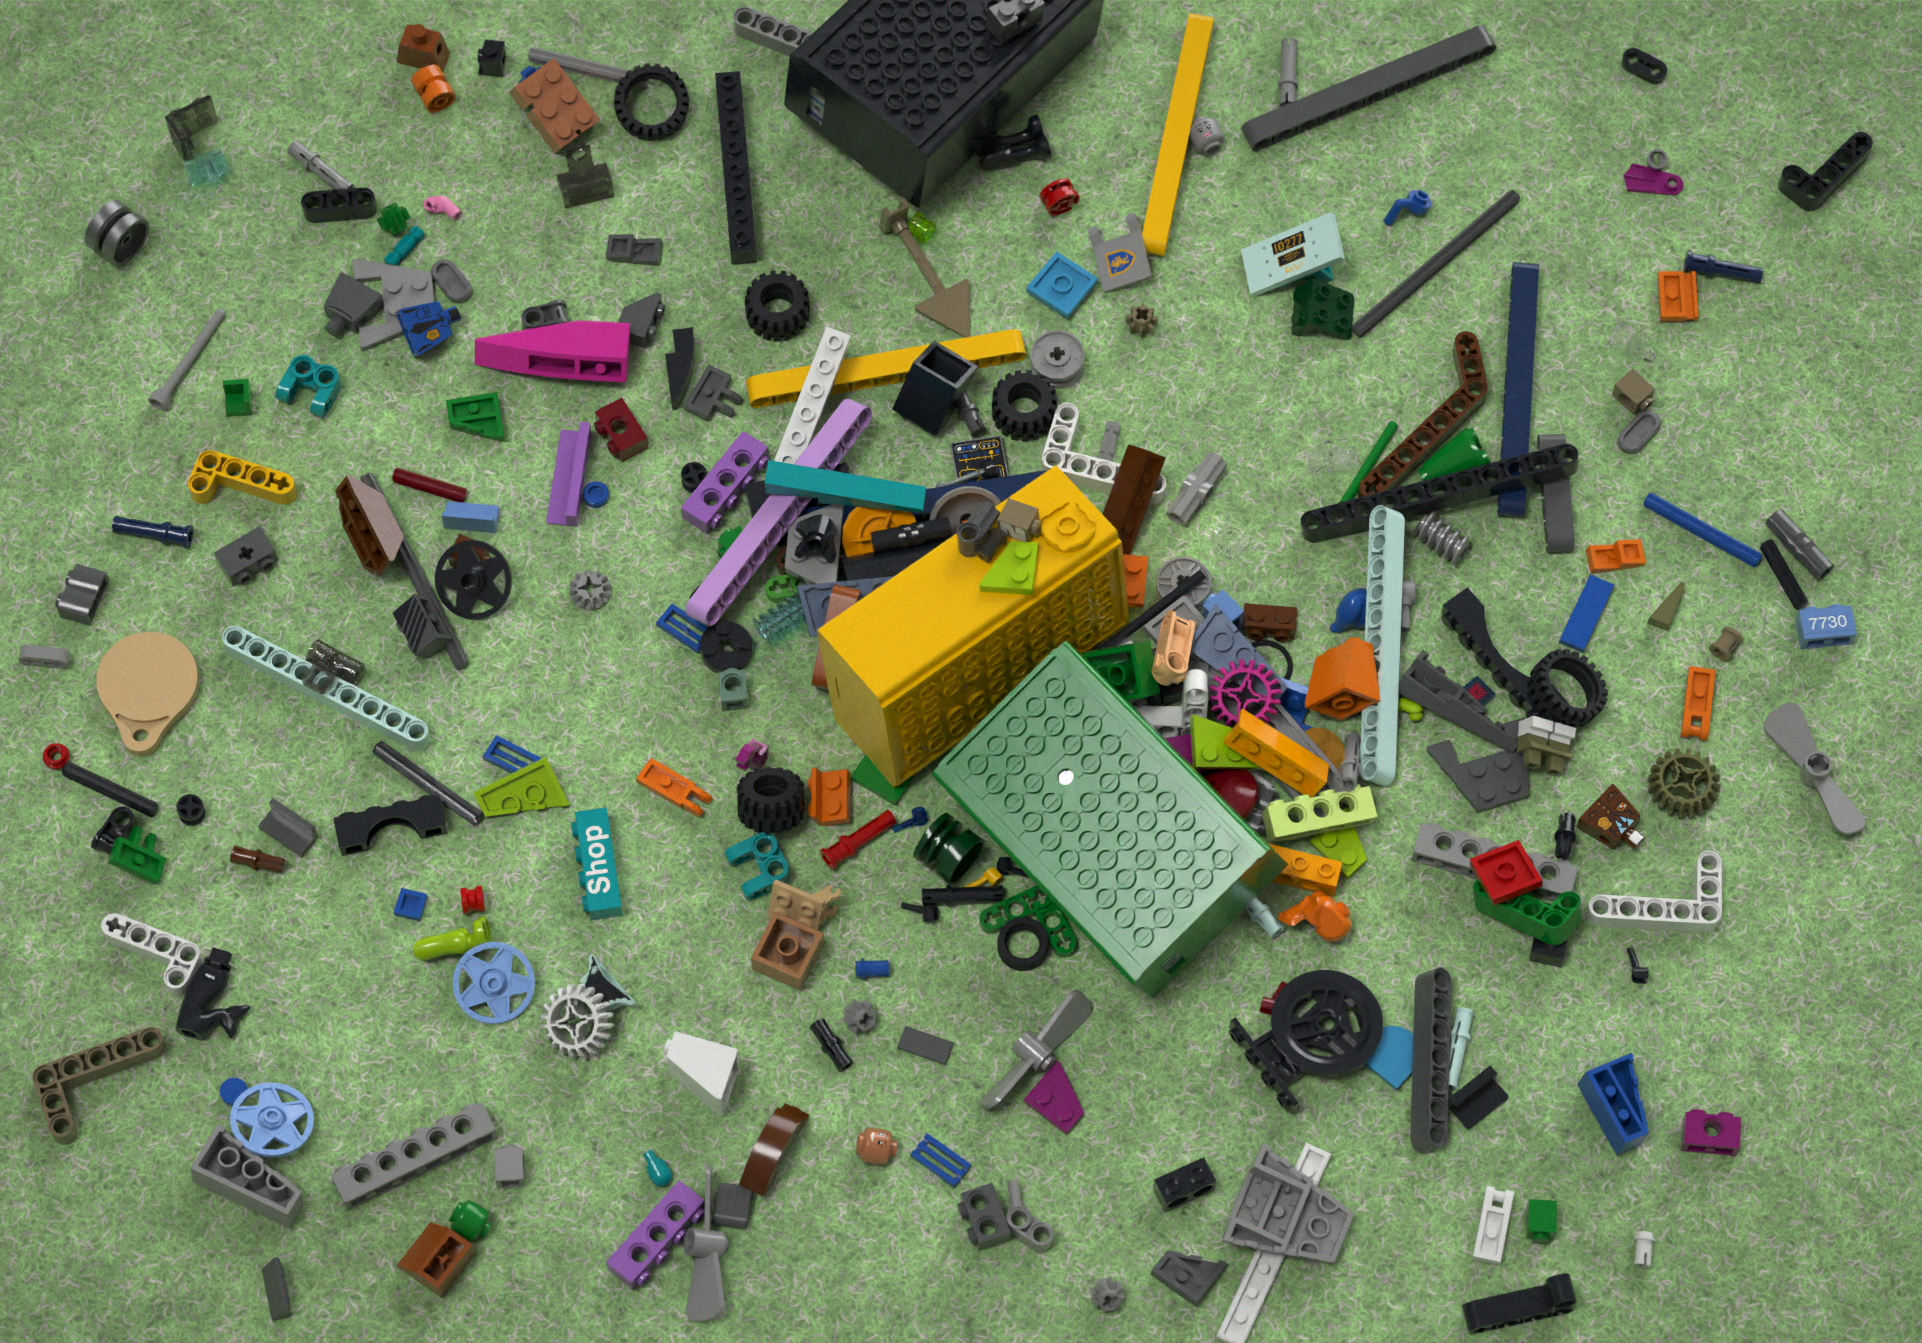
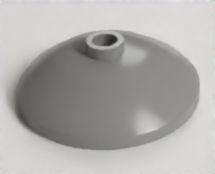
[929,486,1001,541]

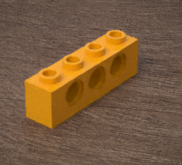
[1268,843,1342,898]

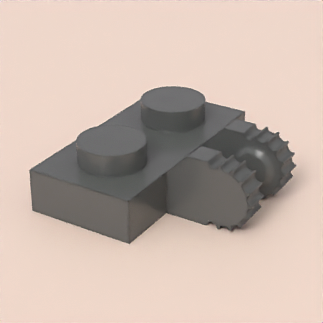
[684,364,743,420]

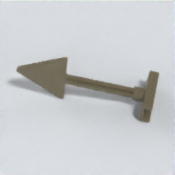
[879,198,969,338]

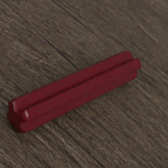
[392,468,467,503]

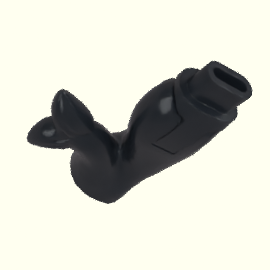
[175,948,250,1040]

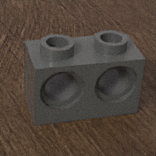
[957,1183,1011,1251]

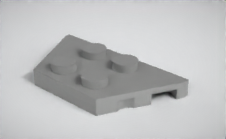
[785,504,844,584]

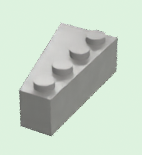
[190,1123,304,1228]

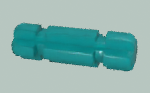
[384,225,425,266]

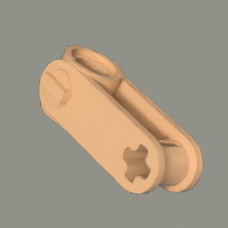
[1152,610,1195,686]

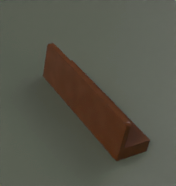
[1102,444,1166,555]

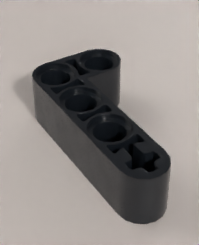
[1778,132,1873,212]
[1461,1273,1577,1334]

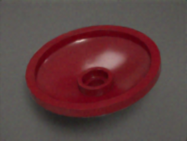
[1203,769,1259,819]

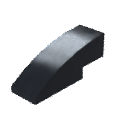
[665,327,695,411]

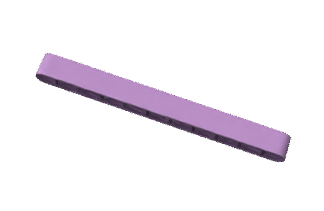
[686,399,872,626]

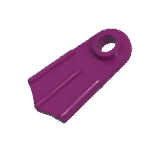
[1623,163,1684,195]

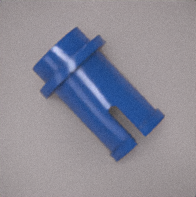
[855,958,889,980]

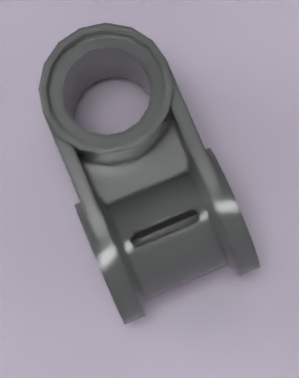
[522,300,571,330]

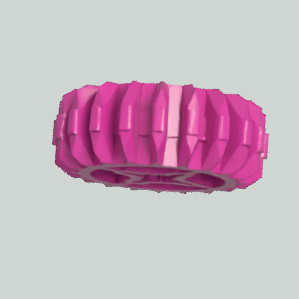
[1209,659,1282,727]

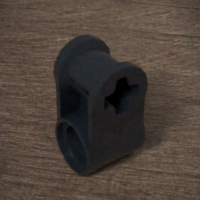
[91,806,138,855]

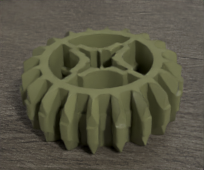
[1647,748,1721,819]

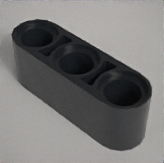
[301,187,377,223]

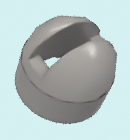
[1646,149,1668,170]

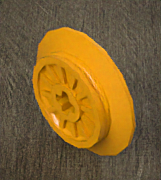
[842,507,916,557]

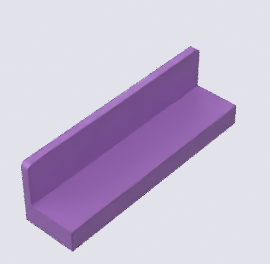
[546,422,592,527]

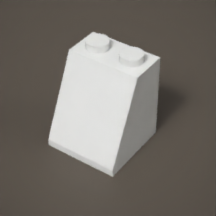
[663,1031,740,1116]

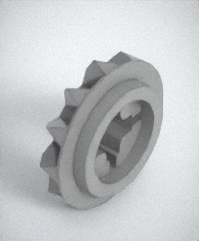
[569,569,611,610]

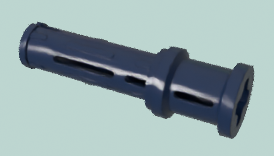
[1683,250,1763,284]
[112,516,194,549]

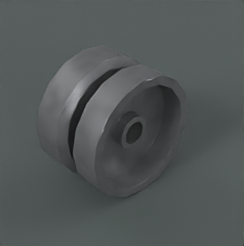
[84,200,150,266]

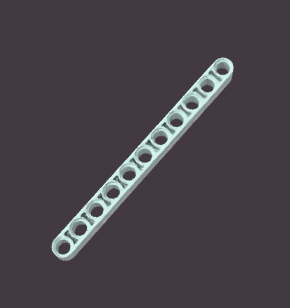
[1360,505,1405,787]

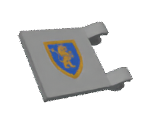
[1088,213,1152,293]

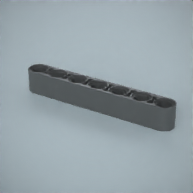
[1410,967,1451,1153]

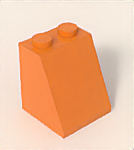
[1305,637,1380,721]

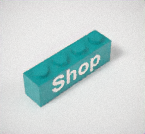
[571,807,623,920]

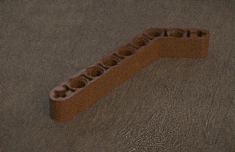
[1357,331,1488,498]

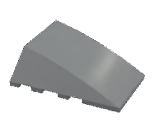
[1222,1142,1354,1264]

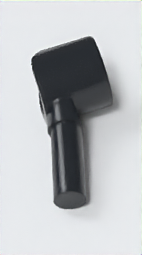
[997,857,1030,878]
[901,902,938,922]
[1627,947,1648,983]

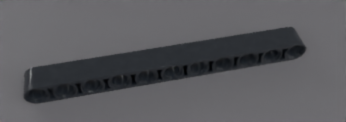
[1300,444,1579,543]

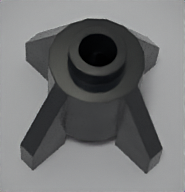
[794,515,838,564]

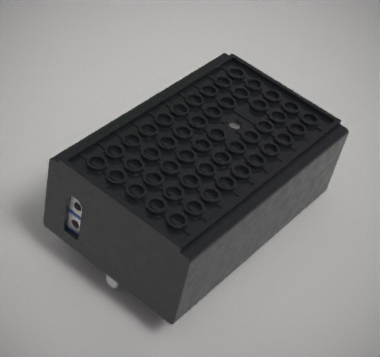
[784,0,1104,208]

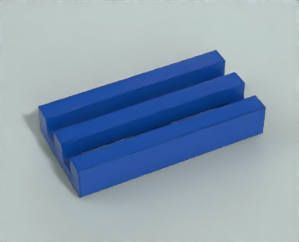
[656,603,708,654]
[483,735,541,773]
[910,1133,971,1188]

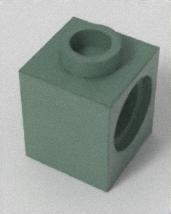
[718,668,749,711]

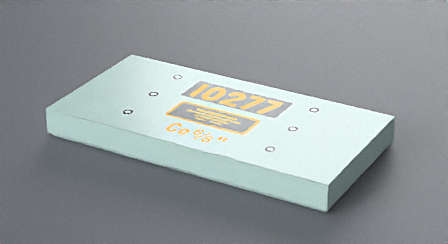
[1241,212,1345,297]

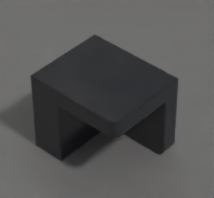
[1529,937,1568,968]

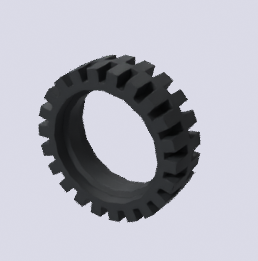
[614,63,689,141]
[1528,649,1608,728]

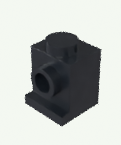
[478,39,507,78]

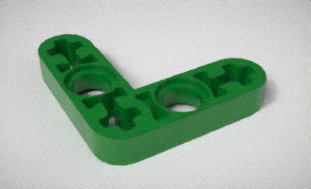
[979,886,1076,958]

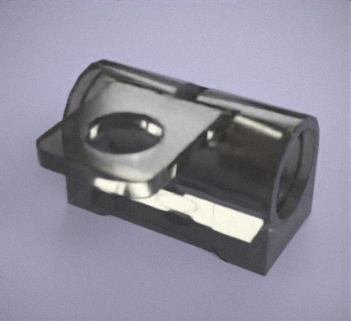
[557,142,615,209]
[302,639,367,694]

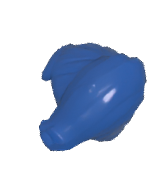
[1330,588,1367,633]

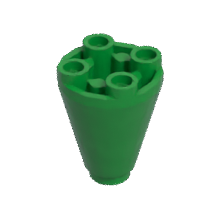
[1418,427,1491,481]

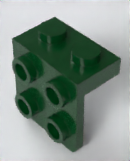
[1291,278,1354,340]

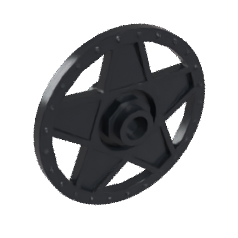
[435,540,512,619]

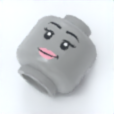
[1189,116,1225,156]

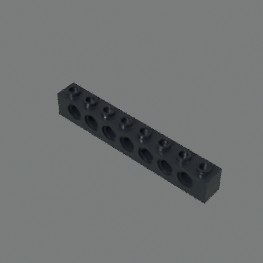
[715,71,757,265]

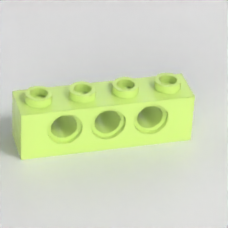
[1262,784,1378,844]

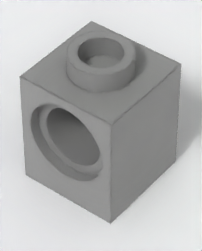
[494,1144,526,1189]

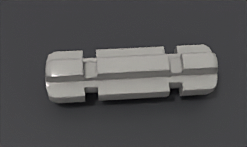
[1098,421,1120,462]

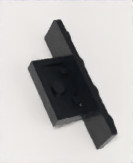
[1229,1017,1304,1115]

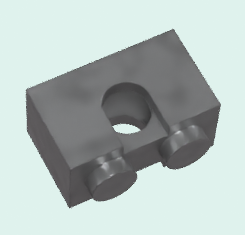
[985,0,1045,44]

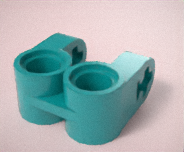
[275,355,341,418]
[724,832,791,901]

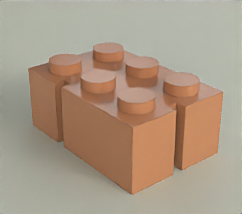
[509,58,600,153]

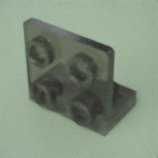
[165,95,218,164]

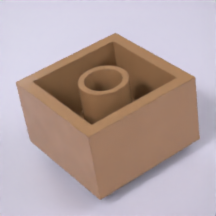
[751,912,824,991]

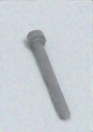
[148,309,225,411]

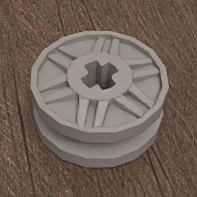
[1031,330,1084,388]
[1156,557,1211,611]

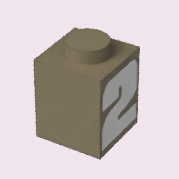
[997,498,1042,542]

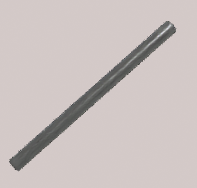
[1352,190,1520,337]
[360,473,469,670]

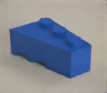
[1577,1053,1649,1155]

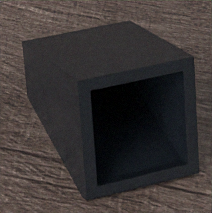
[892,341,978,435]

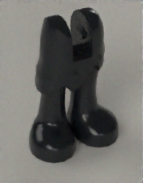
[976,114,1052,170]

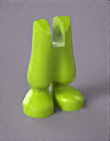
[413,916,492,960]

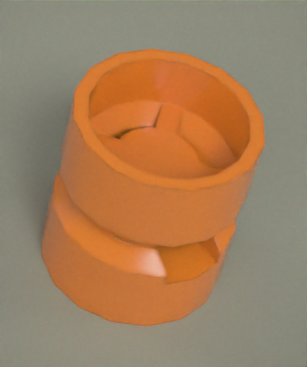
[411,65,456,113]

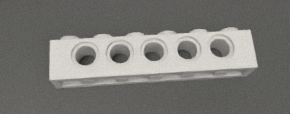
[774,326,851,464]

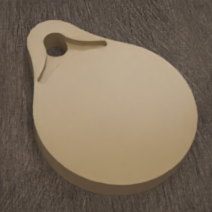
[96,632,199,757]

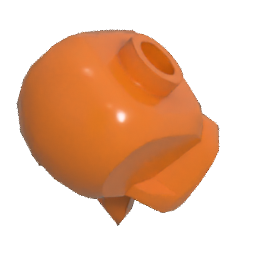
[1278,889,1352,942]

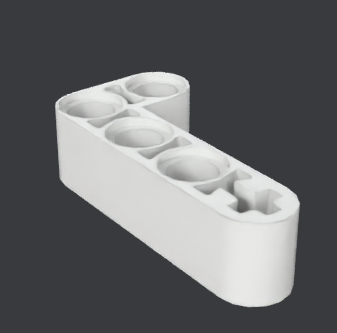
[101,913,203,997]

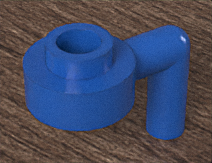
[1383,190,1432,226]

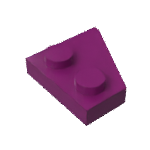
[1024,1061,1084,1135]

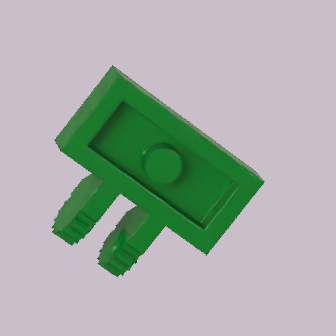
[108,826,166,885]

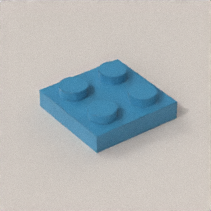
[1026,251,1098,320]

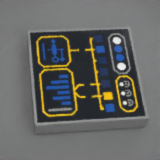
[950,435,1009,484]

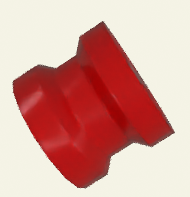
[460,885,485,914]

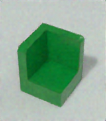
[223,379,253,417]

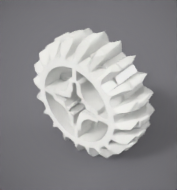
[540,984,614,1058]

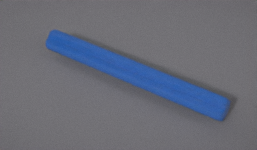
[1643,493,1762,567]

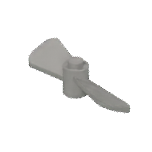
[1764,702,1865,835]
[979,990,1091,1109]
[684,1166,728,1322]

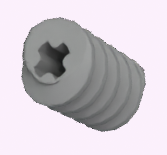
[1412,511,1470,566]

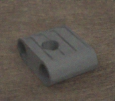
[713,1182,753,1229]

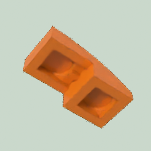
[1585,539,1646,574]

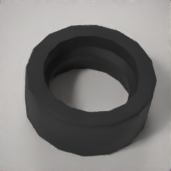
[997,917,1049,971]

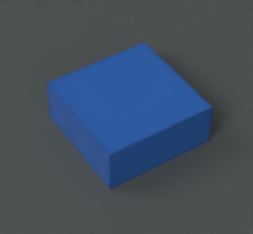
[394,888,428,922]

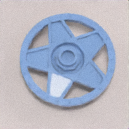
[453,942,535,1024]
[230,1083,314,1158]

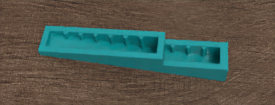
[764,460,927,513]

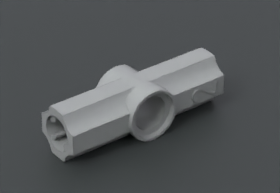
[1166,452,1227,526]

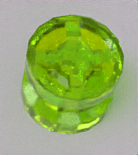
[908,212,937,244]

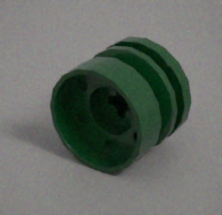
[913,813,984,885]

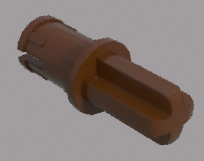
[230,845,285,872]

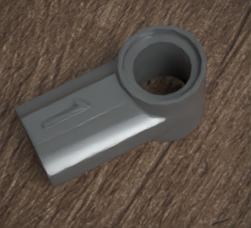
[957,501,1000,557]

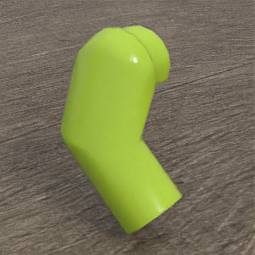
[1398,697,1423,721]

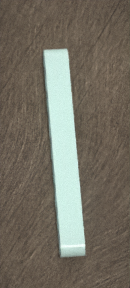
[222,626,430,751]

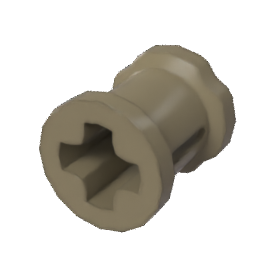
[1709,626,1743,661]

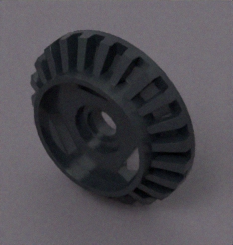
[1270,970,1383,1078]

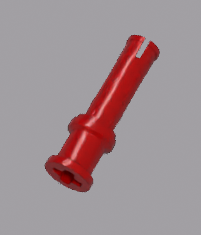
[820,809,897,870]

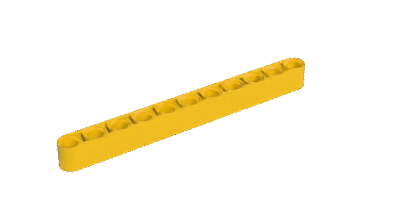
[1142,13,1214,257]
[745,329,1027,408]

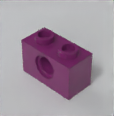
[1681,1109,1741,1157]

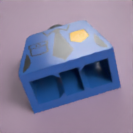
[395,301,461,357]

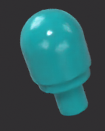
[643,1150,672,1187]

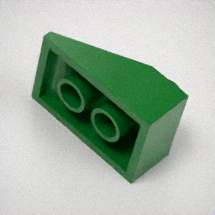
[1081,640,1160,700]

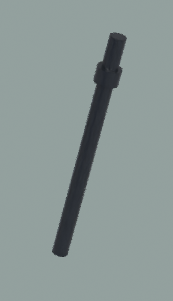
[1091,570,1206,650]

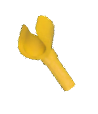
[964,868,1003,887]

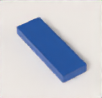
[1559,574,1614,653]

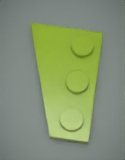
[473,756,570,817]

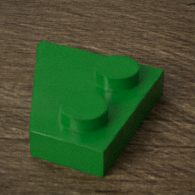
[446,392,505,441]

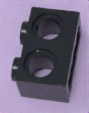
[1153,1157,1216,1213]

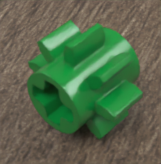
[377,203,411,234]

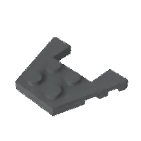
[1426,717,1529,813]

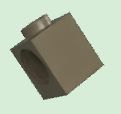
[1612,369,1655,415]

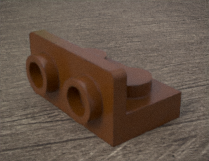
[1242,603,1297,642]

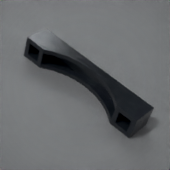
[1441,587,1569,721]

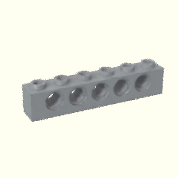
[1411,823,1578,901]
[331,1102,498,1211]

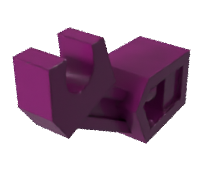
[735,738,769,771]

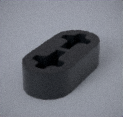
[1621,48,1667,84]

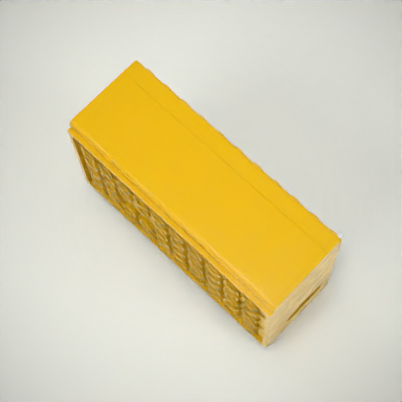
[817,465,1129,787]

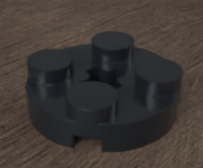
[699,619,753,673]

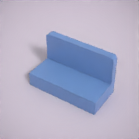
[442,501,499,533]

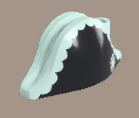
[579,954,638,1011]

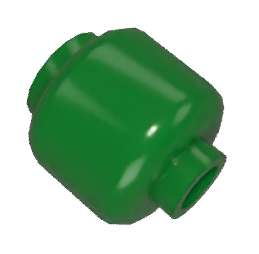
[448,1200,492,1241]

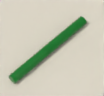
[1339,421,1398,503]

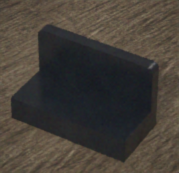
[1448,1066,1509,1130]

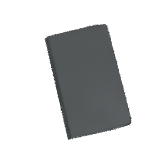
[262,1257,292,1321]

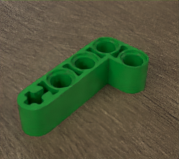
[1473,879,1582,945]

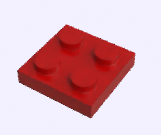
[1470,840,1543,906]

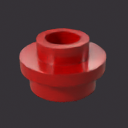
[43,743,70,770]

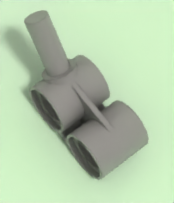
[1007,1180,1054,1253]

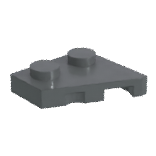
[1150,1250,1227,1307]

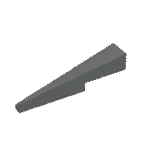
[1398,650,1518,752]

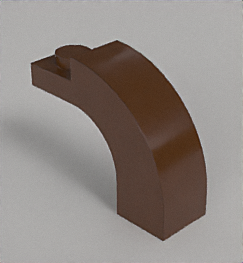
[739,1103,809,1197]

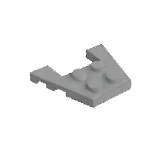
[353,259,434,351]

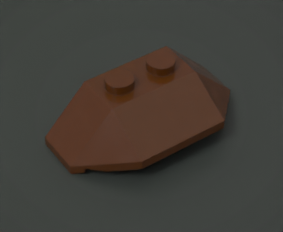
[335,475,404,576]

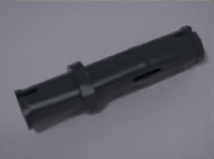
[921,885,1004,906]

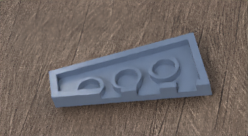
[1190,604,1288,708]

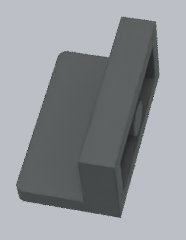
[258,798,318,858]

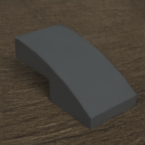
[606,234,663,266]

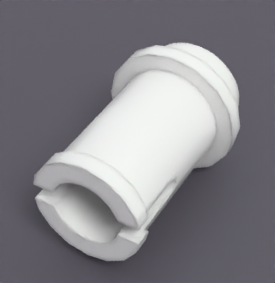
[1633,1231,1656,1268]

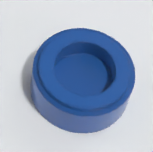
[583,481,609,508]
[220,1078,248,1107]

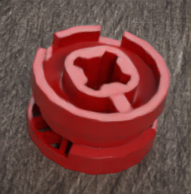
[1039,178,1080,216]

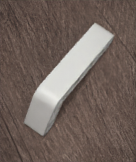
[1042,402,1166,504]
[1133,669,1208,738]
[1586,850,1722,933]

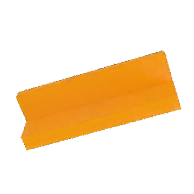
[1224,709,1329,798]

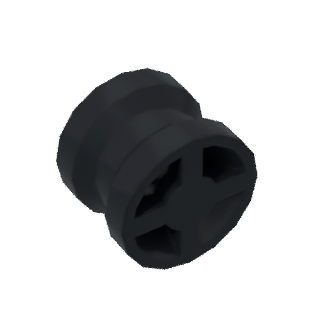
[681,462,707,493]
[176,794,206,826]

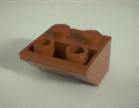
[397,1222,475,1298]

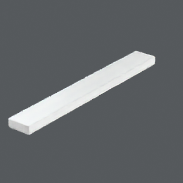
[1216,1143,1331,1343]

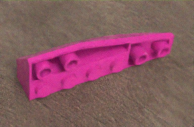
[475,320,630,382]

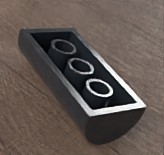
[840,540,945,581]

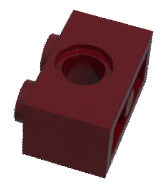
[593,397,649,462]

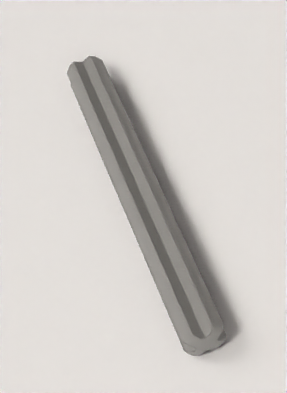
[528,47,650,89]

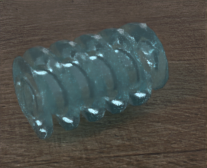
[752,592,805,645]

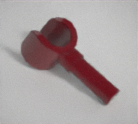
[1259,981,1287,1015]

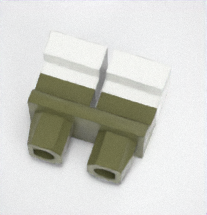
[1517,716,1576,775]

